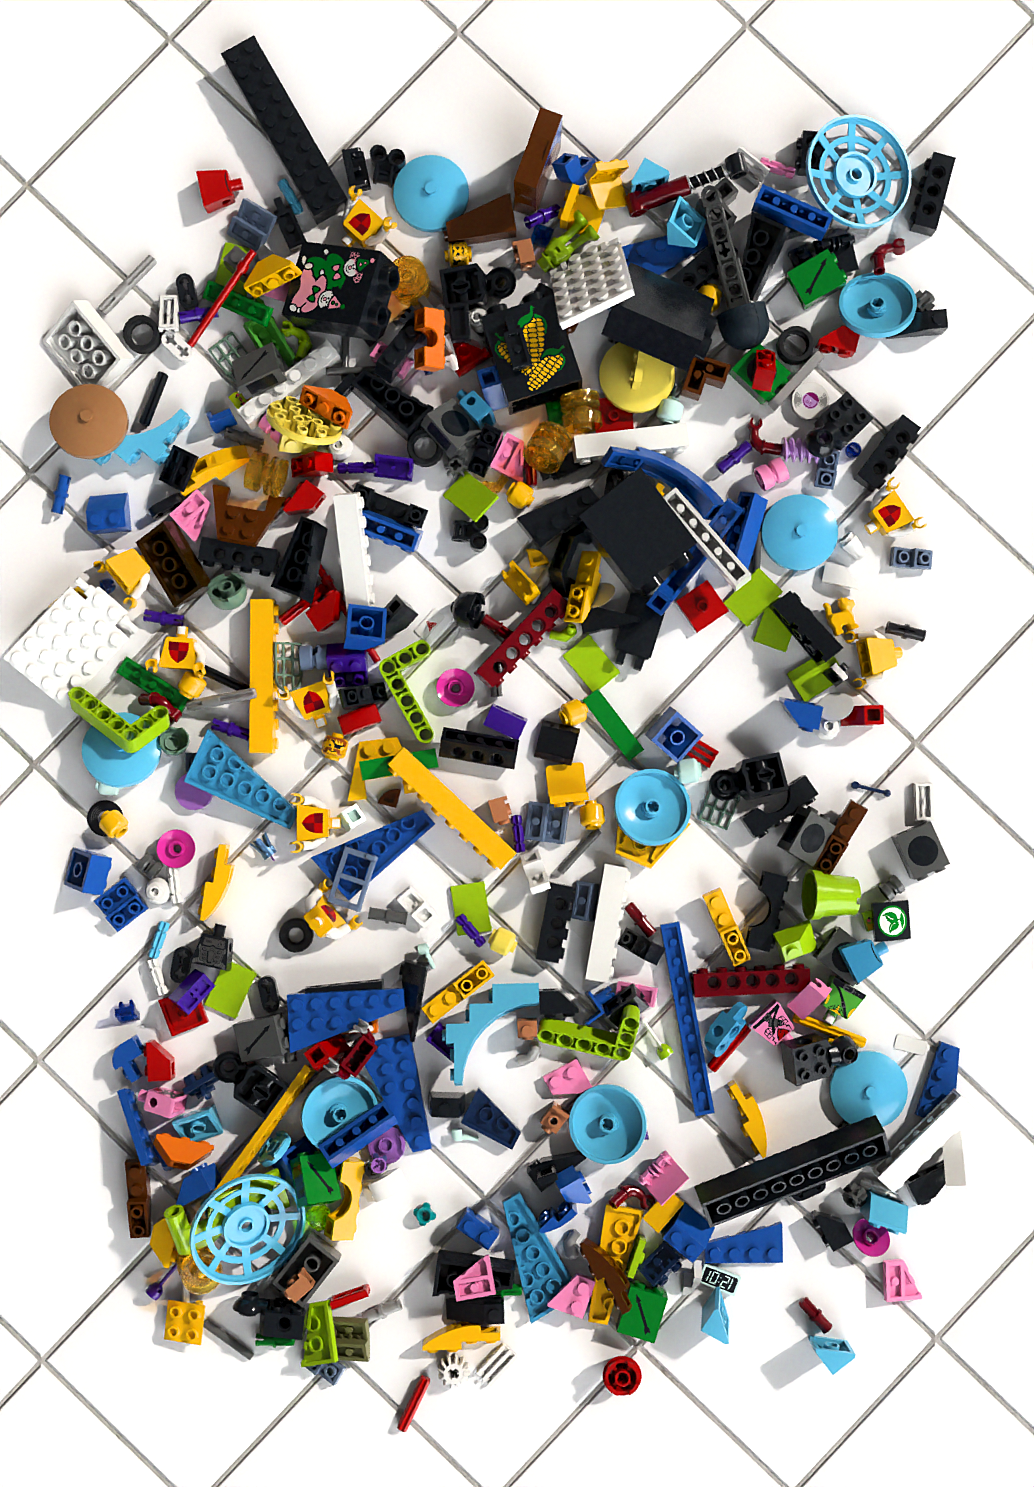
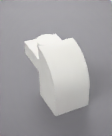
[520,849,551,894]
[362,1167,408,1203]

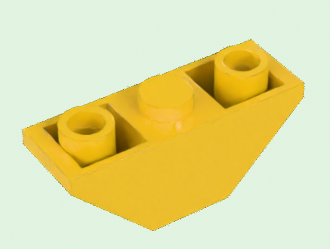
[243,254,302,299]
[149,1206,186,1269]

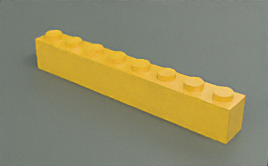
[249,599,280,753]
[388,746,516,870]

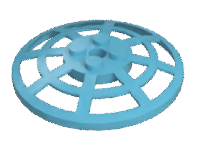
[806,114,911,229]
[189,1174,306,1285]

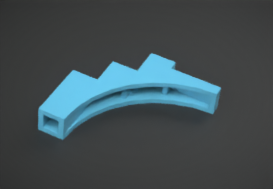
[93,409,190,466]
[442,983,539,1086]

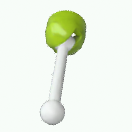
[639,1017,674,1060]

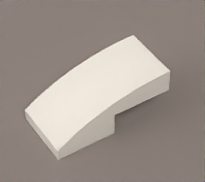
[396,886,438,928]

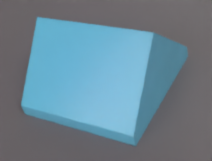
[629,158,670,193]
[667,196,707,248]
[172,1104,223,1142]
[701,1287,730,1344]
[808,1335,856,1375]

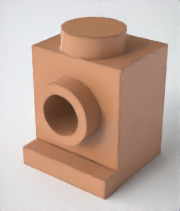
[512,238,535,271]
[488,796,512,826]
[517,1017,537,1040]
[540,1101,570,1134]
[283,1267,316,1303]

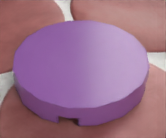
[175,774,213,810]
[367,1126,406,1164]

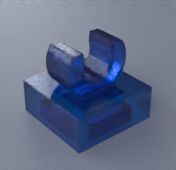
[531,224,554,249]
[115,1000,140,1024]

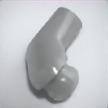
[517,1041,541,1065]
[563,1229,581,1260]

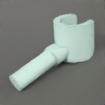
[418,943,435,969]
[451,1128,478,1141]

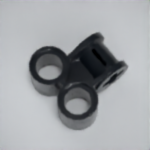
[370,145,406,188]
[451,514,489,553]

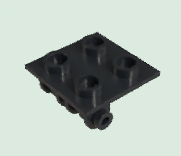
[813,233,859,273]

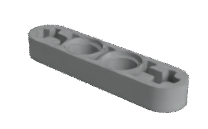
[768,350,825,411]

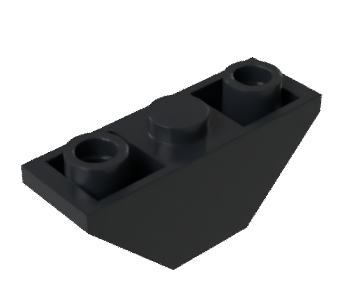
[468,423,503,478]
[338,682,389,710]

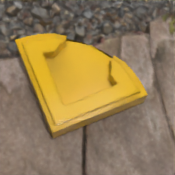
[526,548,549,568]

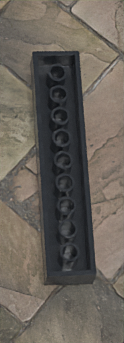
[221,35,348,225]
[694,1115,891,1228]

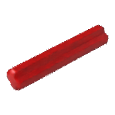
[279,584,328,625]
[707,1024,751,1072]
[397,1375,430,1432]

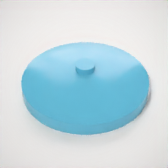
[393,155,469,232]
[838,272,917,338]
[761,494,838,571]
[82,712,161,788]
[614,769,691,846]
[829,1050,908,1127]
[301,1075,378,1149]
[569,1084,647,1164]

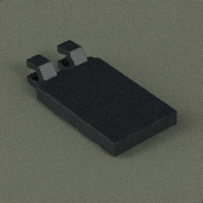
[614,592,665,671]

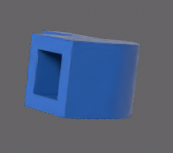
[552,153,596,186]
[112,1035,144,1083]

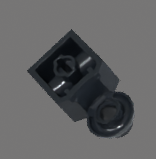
[439,263,516,312]
[805,391,874,458]
[709,752,789,801]
[780,1033,858,1086]
[213,1051,289,1120]
[233,1291,310,1340]

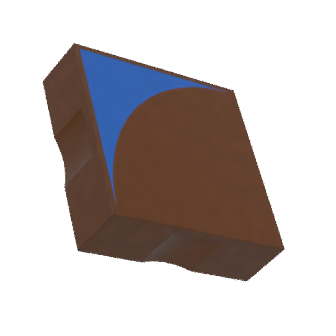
[514,107,563,216]

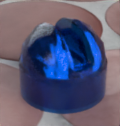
[845,442,861,458]
[99,578,116,594]

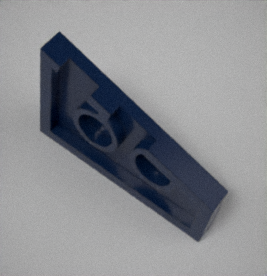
[461,1087,521,1150]

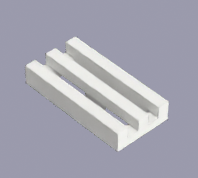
[736,146,770,186]
[158,295,180,332]
[913,782,935,821]
[477,1343,517,1387]

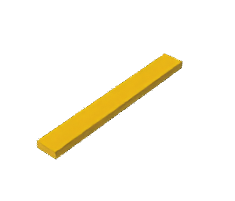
[213,1064,316,1193]

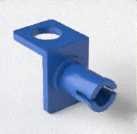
[583,986,615,1026]

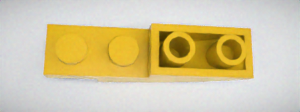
[180,445,251,497]
[564,551,602,623]
[198,844,235,921]
[702,887,751,967]
[421,960,495,1024]
[727,1080,767,1158]
[422,1321,501,1353]

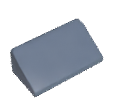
[571,880,600,922]

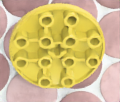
[599,342,675,413]
[266,396,343,455]

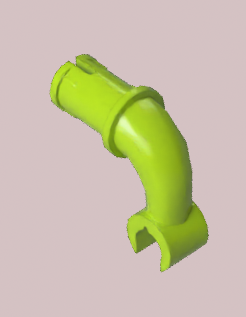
[280,321,313,362]

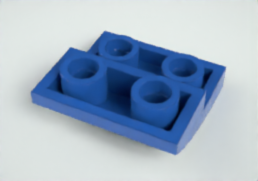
[94,876,148,932]
[538,1201,578,1234]

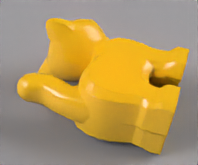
[823,597,859,636]

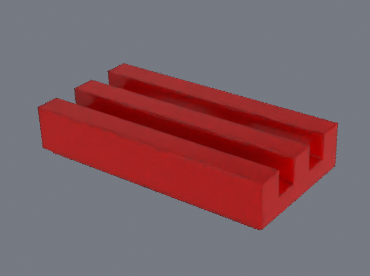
[686,740,719,768]
[330,1284,370,1309]

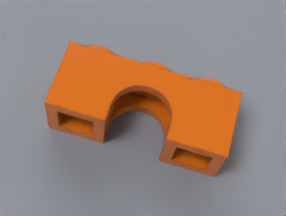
[414,307,445,372]

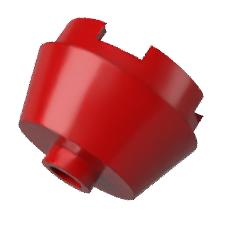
[603,1356,642,1396]

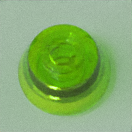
[306,1204,330,1232]

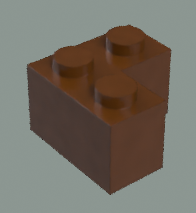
[680,357,731,401]

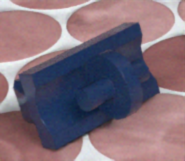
[182,1065,219,1100]

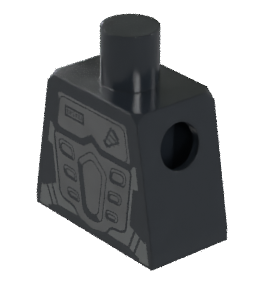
[191,923,233,971]
[428,1091,465,1118]

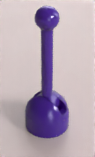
[145,1257,184,1300]

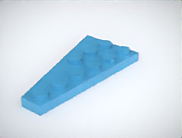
[184,729,297,829]
[503,1191,572,1324]

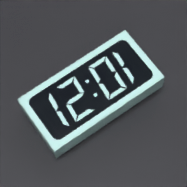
[701,1262,741,1296]

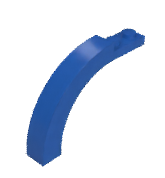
[601,446,725,520]
[646,498,744,616]

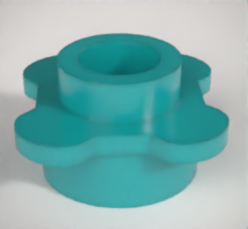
[413,1202,436,1226]

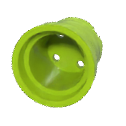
[801,869,861,920]

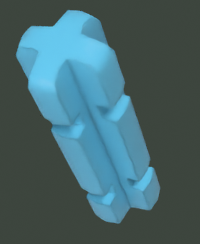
[278,178,303,215]
[148,921,170,959]

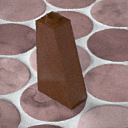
[443,193,516,245]

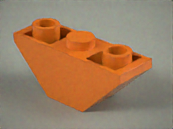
[299,385,353,429]
[153,1133,214,1170]

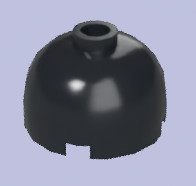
[451,592,485,630]

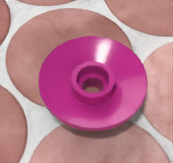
[436,668,475,707]
[157,829,196,868]
[852,1218,890,1257]

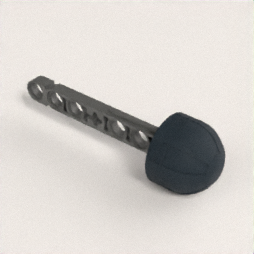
[701,185,769,350]

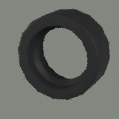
[123,315,162,354]
[776,326,814,365]
[407,429,443,467]

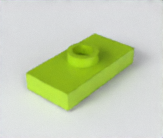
[625,1234,646,1279]

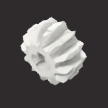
[437,1352,470,1389]

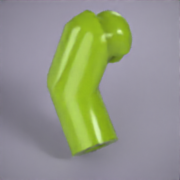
[549,623,577,642]

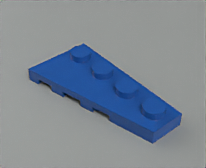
[914,1041,960,1118]
[117,1088,161,1166]
[704,1222,783,1263]

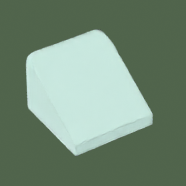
[337,804,366,832]

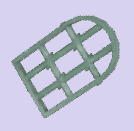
[208,332,248,382]
[273,642,303,692]
[698,782,740,830]

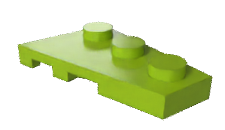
[301,1300,338,1367]

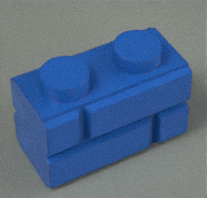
[456,1206,499,1250]

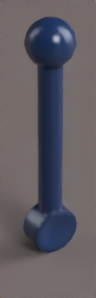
[851,781,891,797]

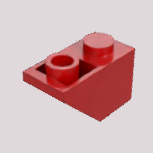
[815,325,860,358]
[752,349,776,392]
[291,451,334,478]
[283,479,326,515]
[305,590,343,632]
[840,705,884,726]
[304,1034,350,1072]
[143,1040,176,1082]

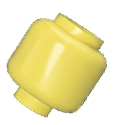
[488,927,518,956]

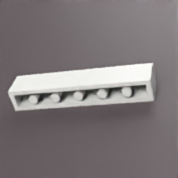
[237,340,341,431]
[571,423,689,465]
[663,487,751,591]
[333,492,375,610]
[585,863,630,983]
[872,1088,977,1193]

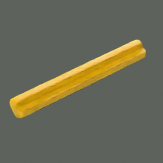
[792,1013,867,1048]

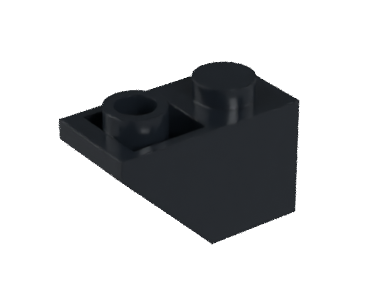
[618,927,666,966]
[539,988,579,1018]
[811,1210,854,1252]

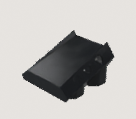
[534,720,580,766]

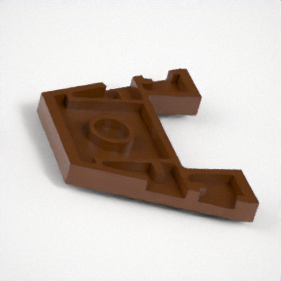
[213,484,286,547]

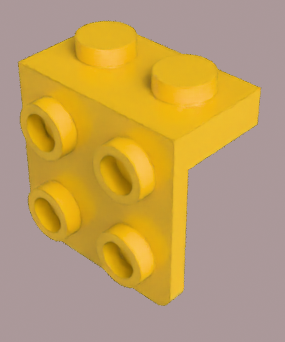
[585,159,629,210]
[558,183,606,235]
[545,762,589,808]

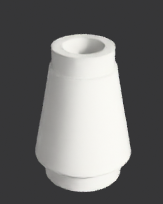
[839,532,867,560]

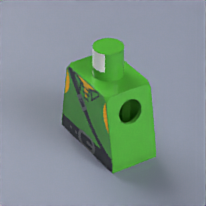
[821,975,866,1025]

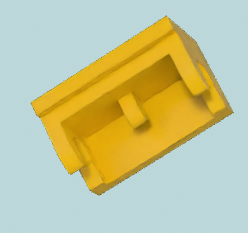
[501,560,541,606]
[643,1193,685,1233]

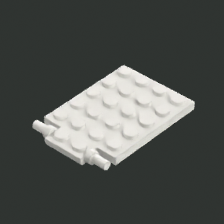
[549,237,635,330]
[3,577,139,708]

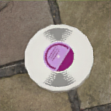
[791,382,829,421]

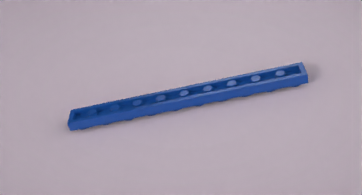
[660,921,715,1116]

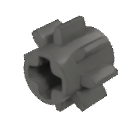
[915,290,935,313]
[444,455,468,480]
[842,1183,867,1208]

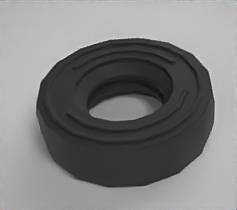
[279,918,314,953]

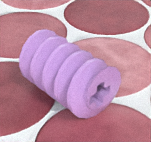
[780,437,822,464]

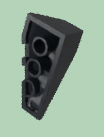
[399,959,429,1042]

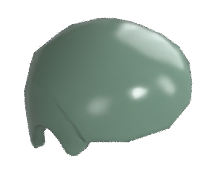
[159,727,190,756]

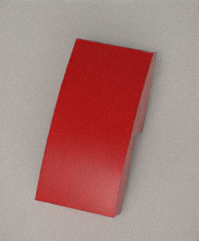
[337,704,382,736]

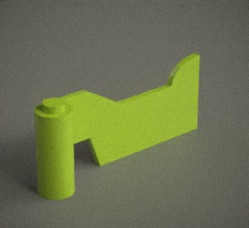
[164,1168,291,1256]

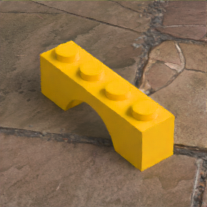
[324,1157,365,1241]

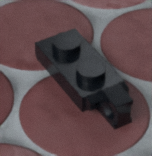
[273,197,307,252]
[503,316,533,372]
[540,451,593,481]

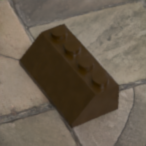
[136,521,210,608]

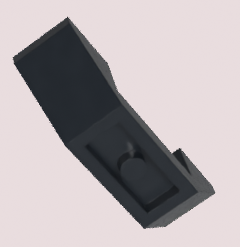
[353,483,428,529]
[548,526,591,598]

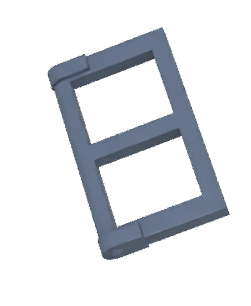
[327,846,378,912]

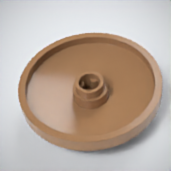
[49,384,129,459]

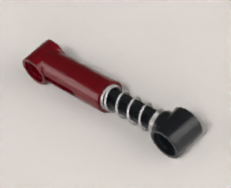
[625,152,749,218]

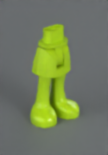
[536,210,600,273]

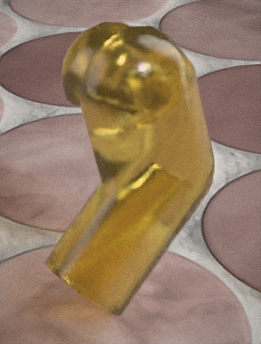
[482,474,509,494]

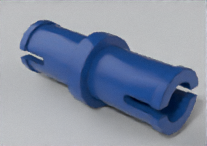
[51,474,71,515]

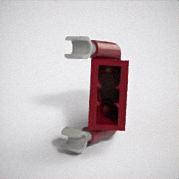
[323,1018,378,1080]

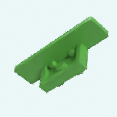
[243,297,296,367]

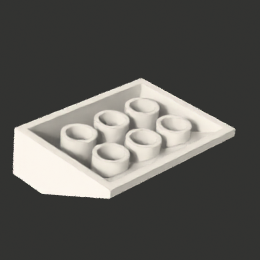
[42,300,135,387]

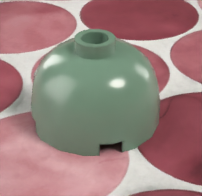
[207,573,247,610]

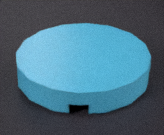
[258,1131,291,1167]

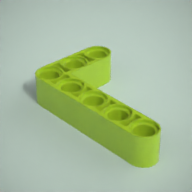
[379,640,434,744]
[68,687,170,753]
[537,1005,640,1061]

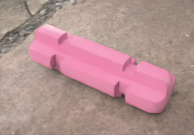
[759,157,796,179]

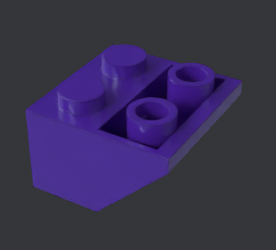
[326,643,369,687]

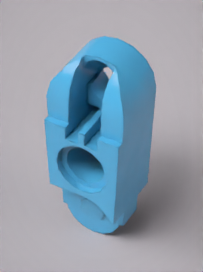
[704,1001,748,1057]

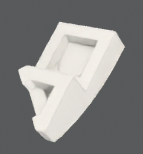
[444,334,459,371]
[822,563,859,590]
[682,1260,702,1295]

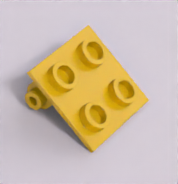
[164,1300,205,1345]

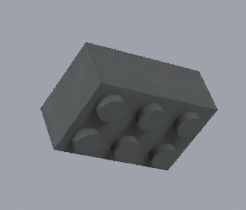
[272,1230,342,1308]

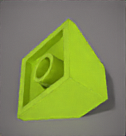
[773,920,818,964]

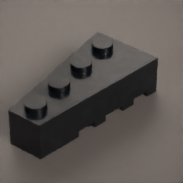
[735,212,790,302]
[351,370,434,441]
[516,486,599,551]
[271,516,328,604]
[769,591,844,666]
[432,1249,516,1297]

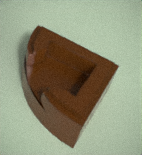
[378,789,401,808]

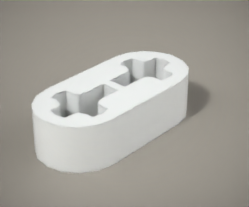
[161,331,194,363]

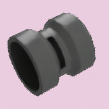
[136,853,164,880]
[878,875,905,901]

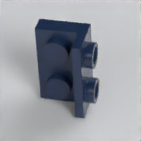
[637,1240,684,1287]

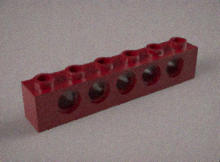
[474,589,568,689]
[691,963,811,997]

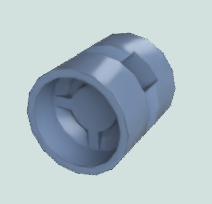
[299,644,328,671]

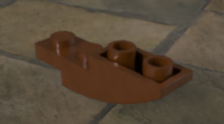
[812,799,868,874]
[125,1158,151,1238]
[579,1238,632,1315]

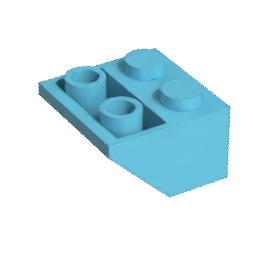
[860,1190,908,1235]

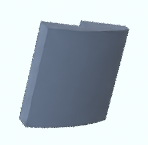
[227,198,277,252]
[524,801,570,844]

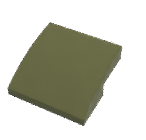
[333,1316,370,1362]

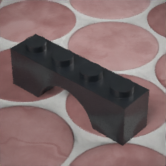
[374,308,426,384]
[739,775,818,839]
[745,871,790,952]

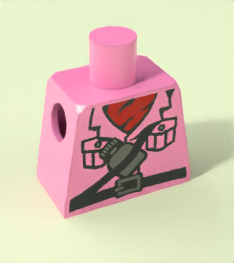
[748,999,795,1046]
[138,1087,189,1118]

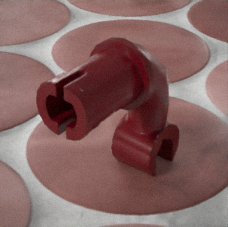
[870,238,905,276]
[748,417,782,455]
[138,692,182,723]
[608,1184,655,1210]

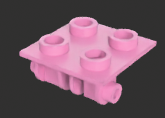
[638,1150,689,1206]

